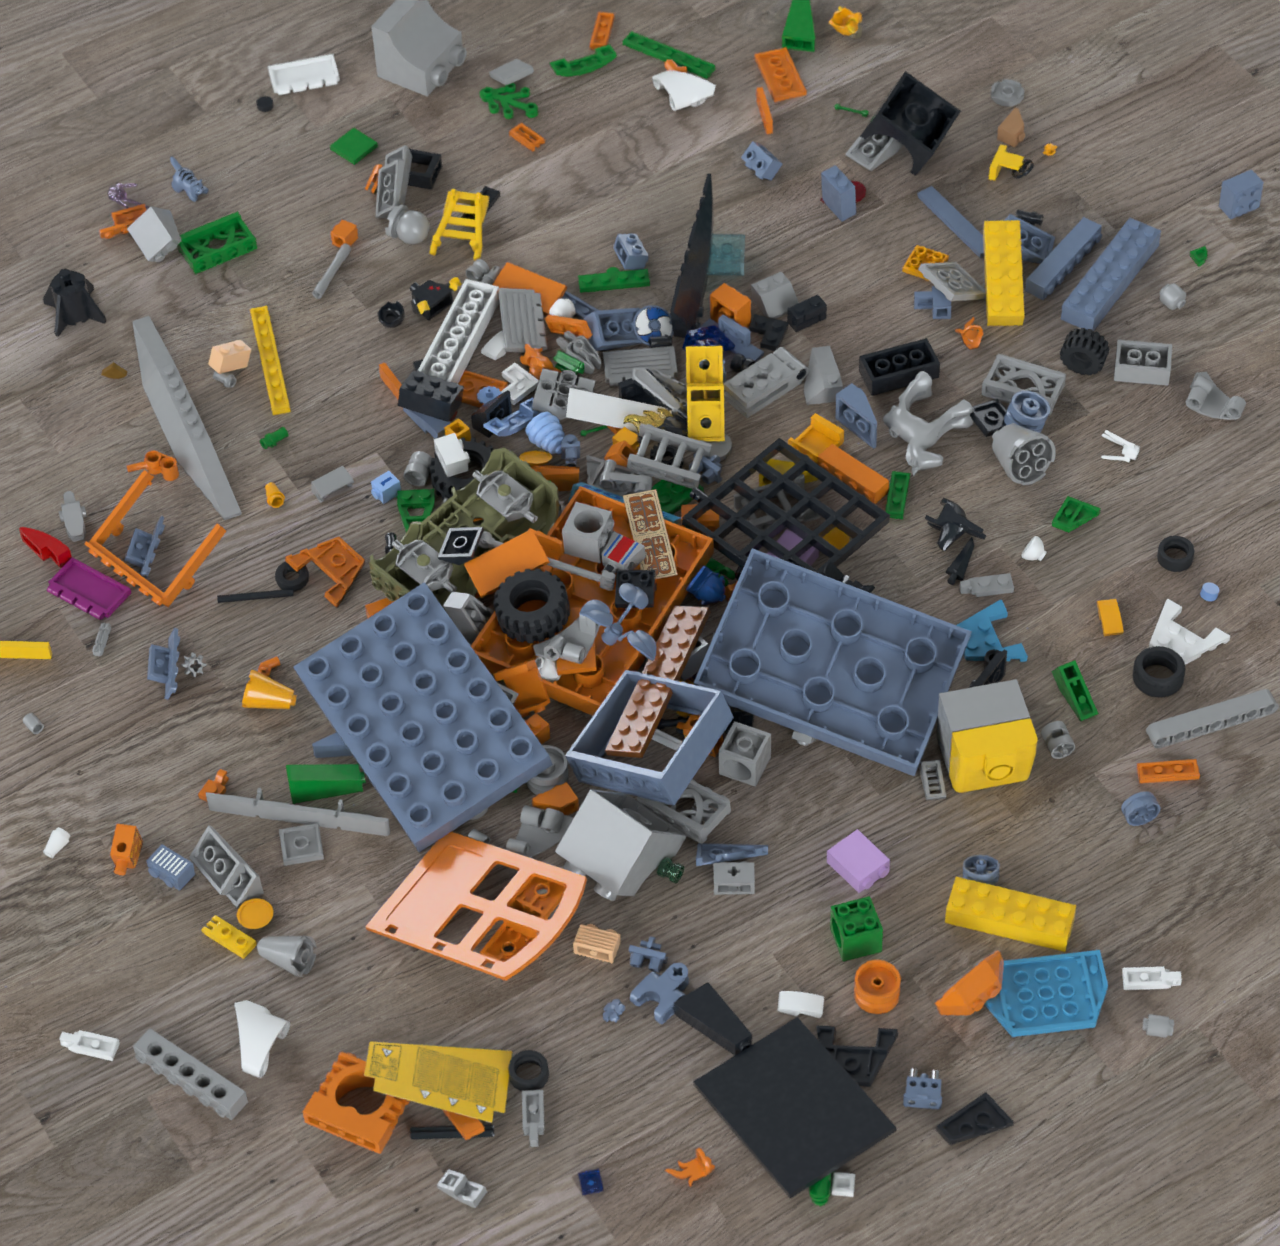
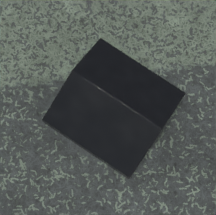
[438,527,484,565]

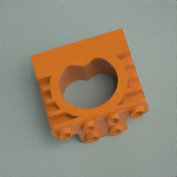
[303,1052,410,1154]

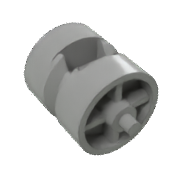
[1041,721,1075,759]

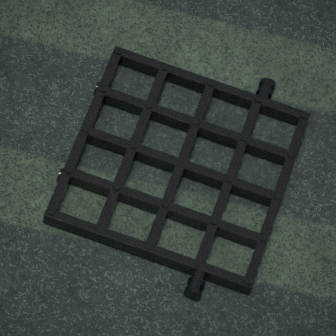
[682,438,890,575]

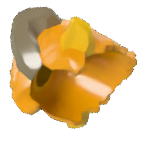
[829,6,862,39]

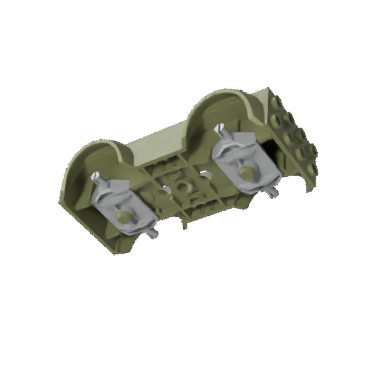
[369,447,560,617]

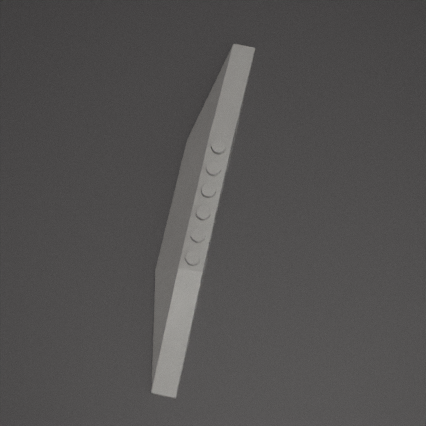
[132,316,242,520]

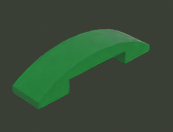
[550,44,617,77]

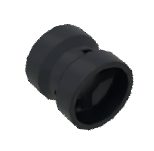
[730,353,755,372]

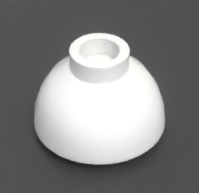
[1021,536,1047,561]

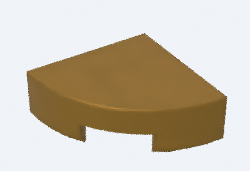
[101,362,127,379]

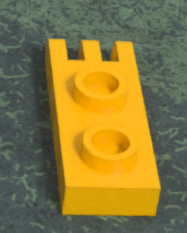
[201,915,257,959]

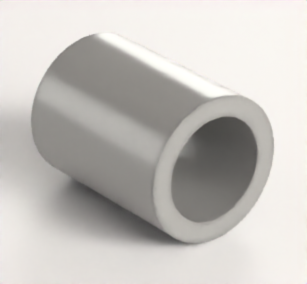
[23,713,44,734]
[468,829,490,844]

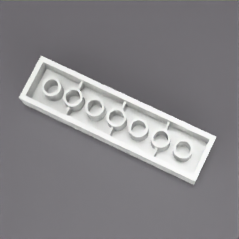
[418,279,499,384]

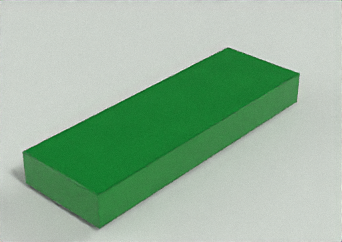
[885,471,911,520]

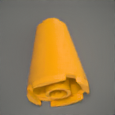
[242,670,297,709]

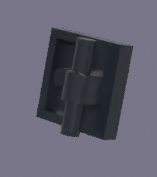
[615,570,657,608]

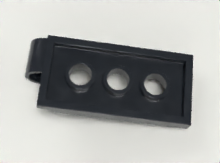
[969,649,1007,688]

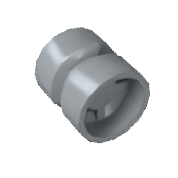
[403,451,432,486]

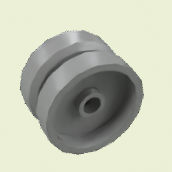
[526,745,569,795]

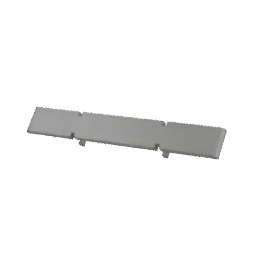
[206,788,390,836]

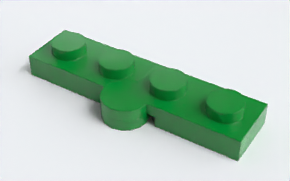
[578,267,650,293]

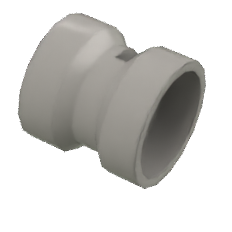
[465,259,490,282]

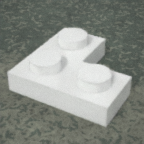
[501,363,539,405]

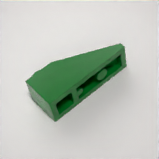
[1051,660,1099,722]

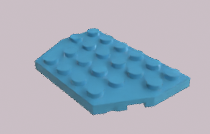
[976,950,1108,1037]

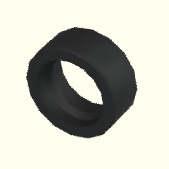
[1157,536,1195,572]
[508,1050,549,1091]

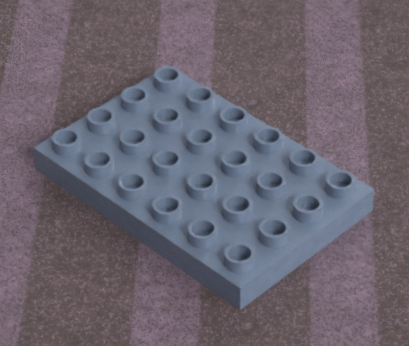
[694,548,972,777]
[293,582,553,853]

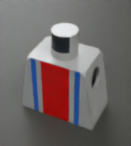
[602,531,646,574]

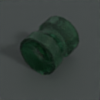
[657,857,685,884]

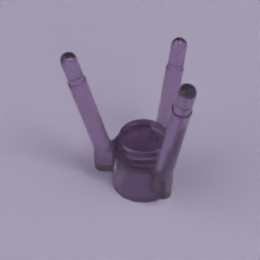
[108,183,150,210]

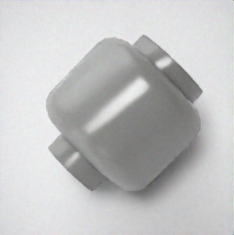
[1159,283,1186,310]

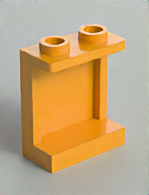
[788,413,844,464]

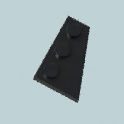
[936,1092,1014,1145]

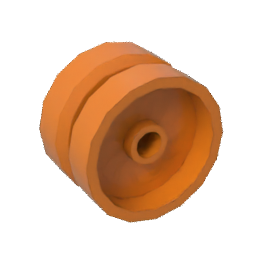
[854,960,901,1014]

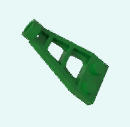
[397,489,435,532]

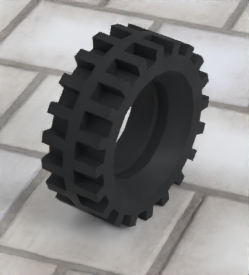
[430,438,493,501]

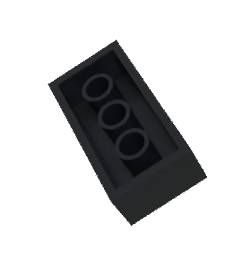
[859,338,940,396]

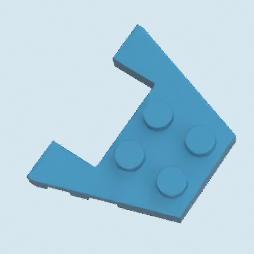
[956,600,1028,662]

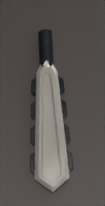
[632,367,688,422]

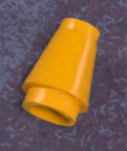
[265,482,285,508]

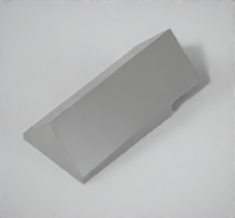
[375,145,412,218]
[189,825,264,908]

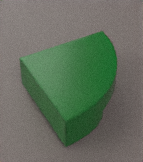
[1189,246,1208,267]

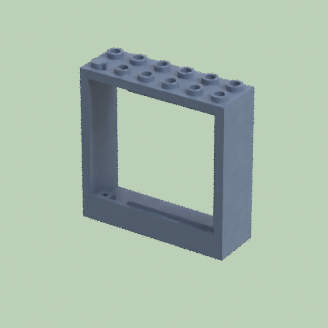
[565,670,734,805]

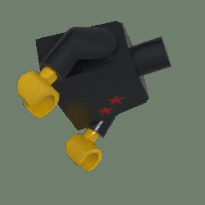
[410,277,462,321]

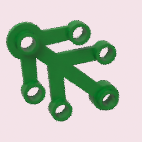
[479,82,539,119]

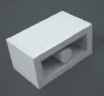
[434,433,470,477]

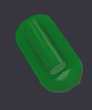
[553,350,585,376]

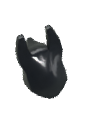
[925,497,986,551]

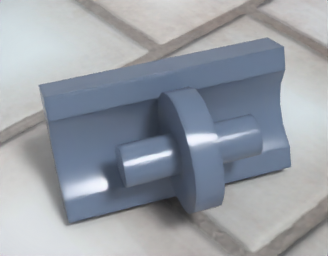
[561,434,580,467]
[689,453,722,485]
[629,936,668,973]

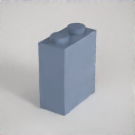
[821,165,856,222]

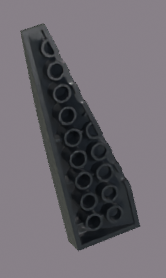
[670,173,713,340]

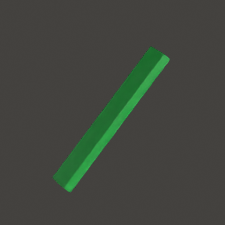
[622,31,716,79]

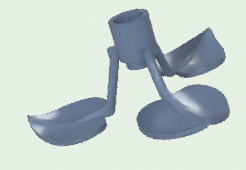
[579,583,657,661]

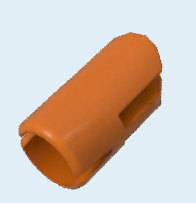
[365,164,383,194]

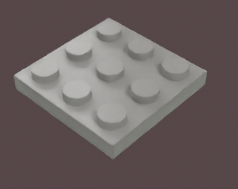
[918,262,986,301]

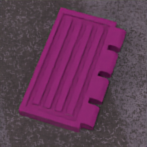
[47,557,131,620]

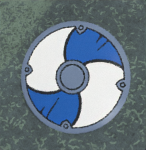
[633,305,673,346]

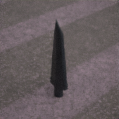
[946,537,974,585]

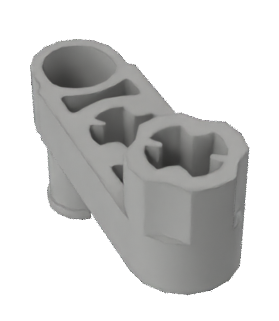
[599,460,653,494]

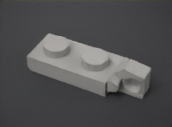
[960,573,1014,597]
[522,1090,545,1147]

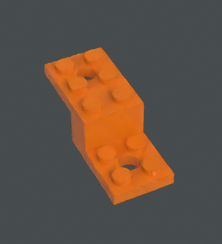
[480,877,566,962]

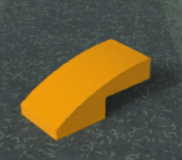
[1097,599,1124,636]

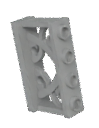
[982,354,1066,416]
[637,779,731,844]

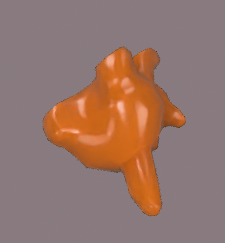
[520,343,562,380]

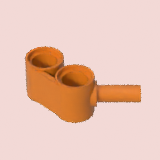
[126,450,179,481]

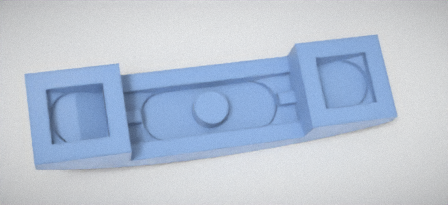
[483,398,542,436]

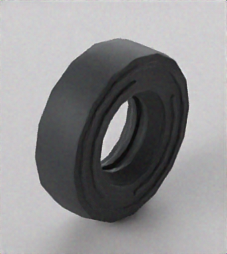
[275,562,309,591]

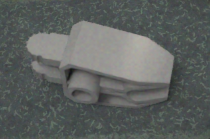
[556,331,601,374]
[59,491,87,542]

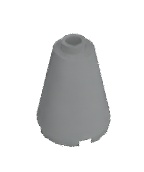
[257,936,316,977]

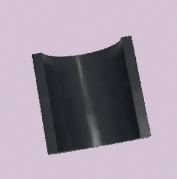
[860,71,961,176]

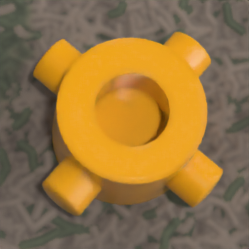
[1043,144,1057,156]

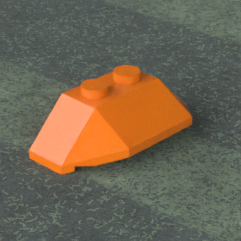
[935,950,1004,1015]

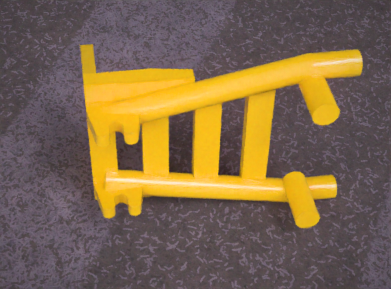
[429,189,489,261]

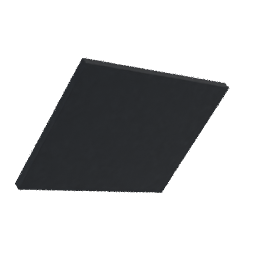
[693,1017,897,1199]

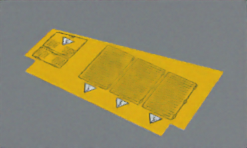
[364,1042,512,1123]

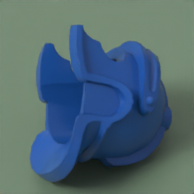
[686,566,726,605]

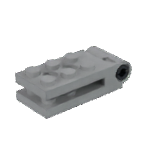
[723,347,809,418]

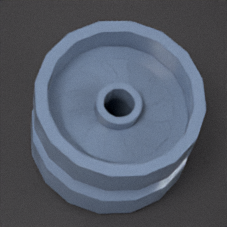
[1004,391,1050,432]

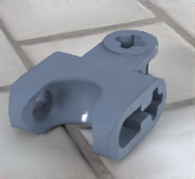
[630,963,689,1024]

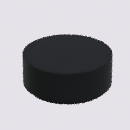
[256,96,274,112]

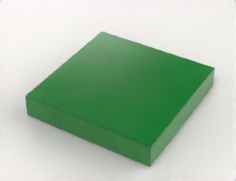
[330,127,378,165]

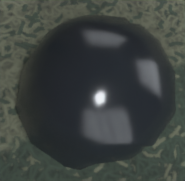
[378,301,405,328]

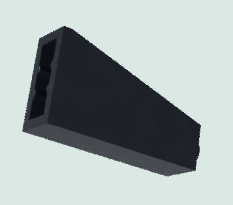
[674,982,752,1055]

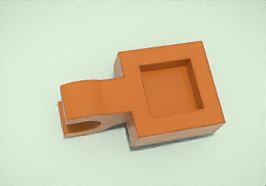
[198,769,229,802]

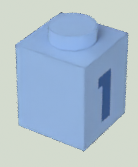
[371,471,401,504]

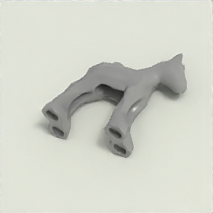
[883,371,974,476]

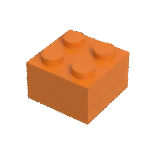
[710,283,751,328]

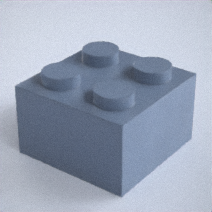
[1219,169,1264,219]

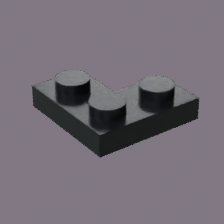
[749,314,789,351]

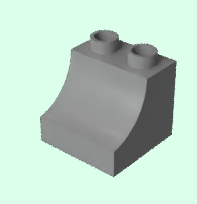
[371,0,467,97]
[555,789,687,901]

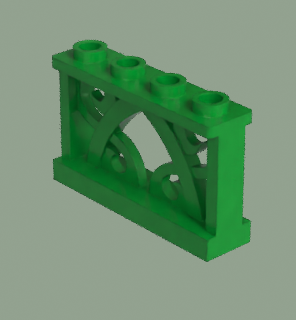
[177,211,257,274]

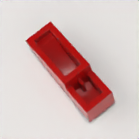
[19,527,72,568]

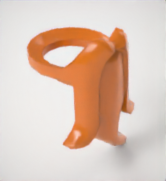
[955,317,983,350]
[665,1147,715,1187]

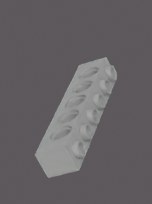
[133,1028,248,1120]

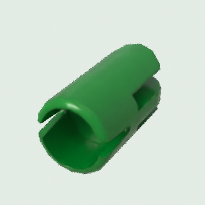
[809,1173,831,1206]

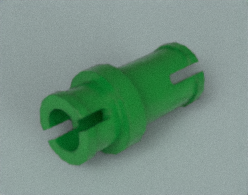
[260,427,289,449]

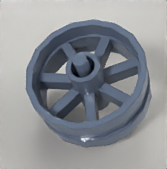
[1121,791,1160,826]
[963,855,1000,885]

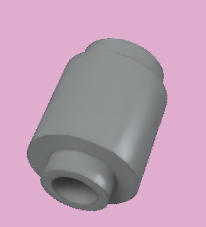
[1142,1014,1174,1038]

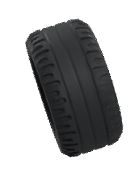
[1133,646,1186,698]

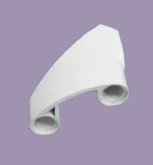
[653,71,716,111]
[235,1000,290,1078]

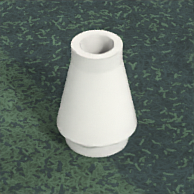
[43,827,70,858]

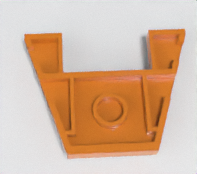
[285,536,365,607]

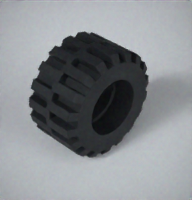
[1060,328,1110,376]

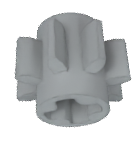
[181,652,206,677]

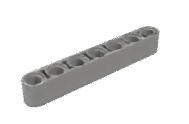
[1146,689,1278,748]

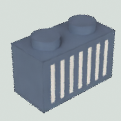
[146,844,195,891]

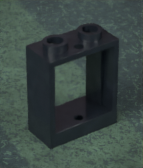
[408,148,442,190]

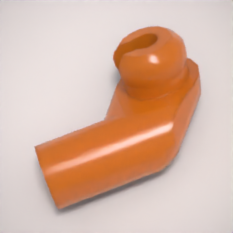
[665,60,687,73]
[258,656,281,677]

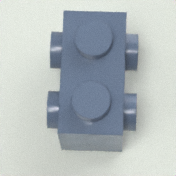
[741,141,782,180]
[613,233,649,270]

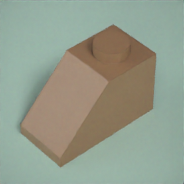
[997,107,1025,147]

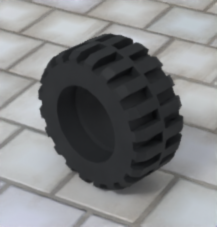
[494,569,570,643]

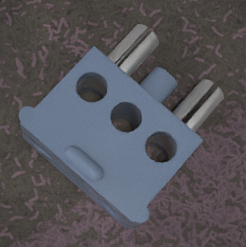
[903,1068,942,1110]

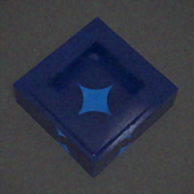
[578,1169,604,1195]

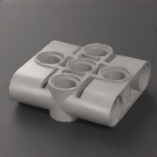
[532,368,596,422]

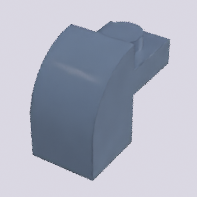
[914,286,951,319]

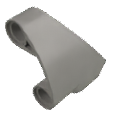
[1186,372,1246,420]
[533,615,600,664]
[506,805,573,858]

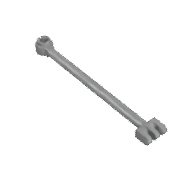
[478,531,615,591]

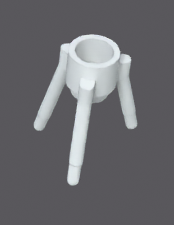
[1101,430,1140,463]

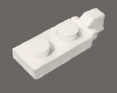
[1122,967,1182,990]
[59,1030,120,1061]

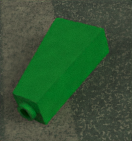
[782,0,815,52]
[286,764,366,804]

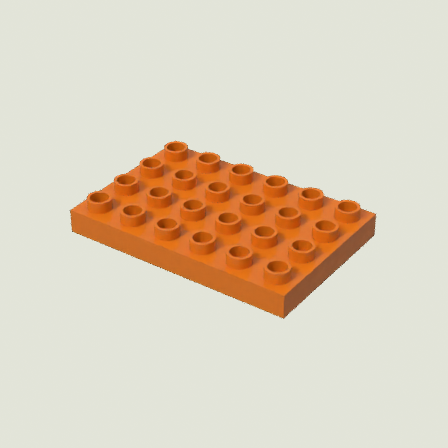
[471,486,714,716]

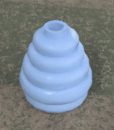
[525,411,565,454]

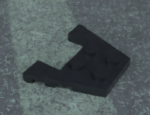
[816,1025,898,1087]

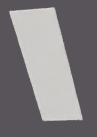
[566,388,672,432]

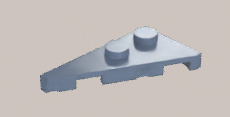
[696,843,768,866]

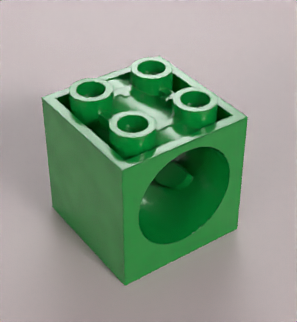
[830,896,883,962]

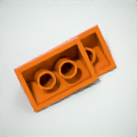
[530,465,580,491]

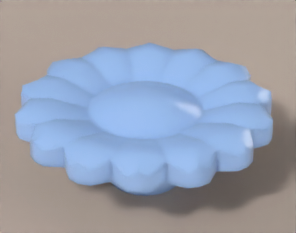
[477,386,502,404]

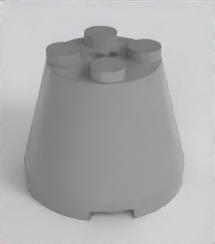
[992,423,1056,486]

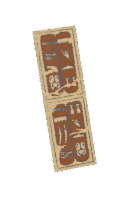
[623,489,678,579]

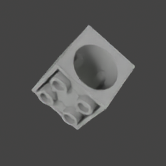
[562,502,614,563]
[719,721,771,787]

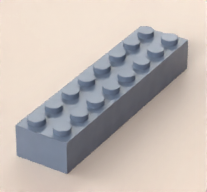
[1061,218,1161,331]

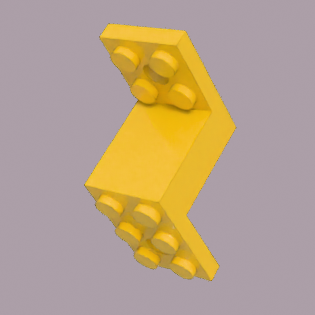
[686,346,725,442]

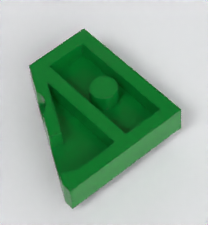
[1052,496,1101,533]

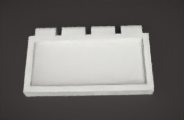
[268,54,340,96]

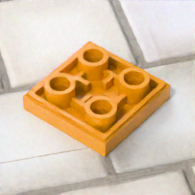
[902,245,949,281]

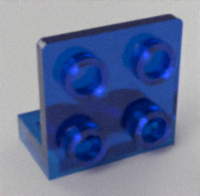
[682,325,735,352]

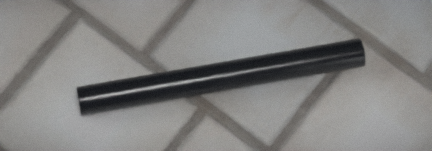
[217,589,294,603]

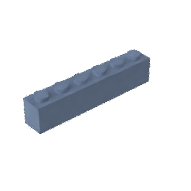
[1025,217,1102,300]

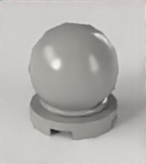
[385,204,430,245]

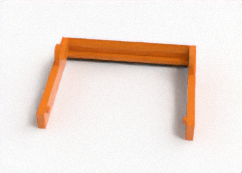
[84,470,227,608]

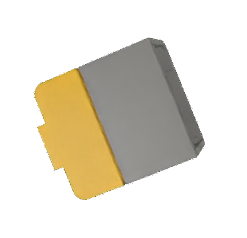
[936,679,1038,793]

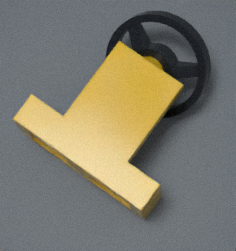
[989,144,1034,181]

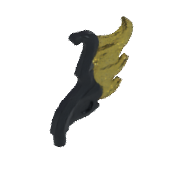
[623,408,707,444]

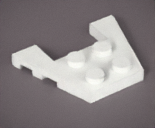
[1149,599,1230,665]

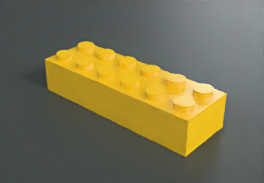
[983,220,1024,326]
[945,877,1077,952]

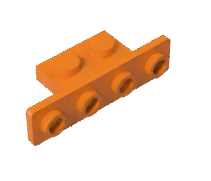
[99,204,146,239]

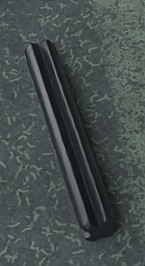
[410,1124,495,1140]

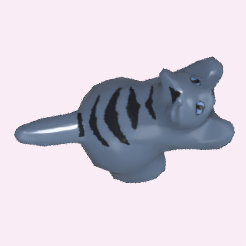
[170,156,209,202]

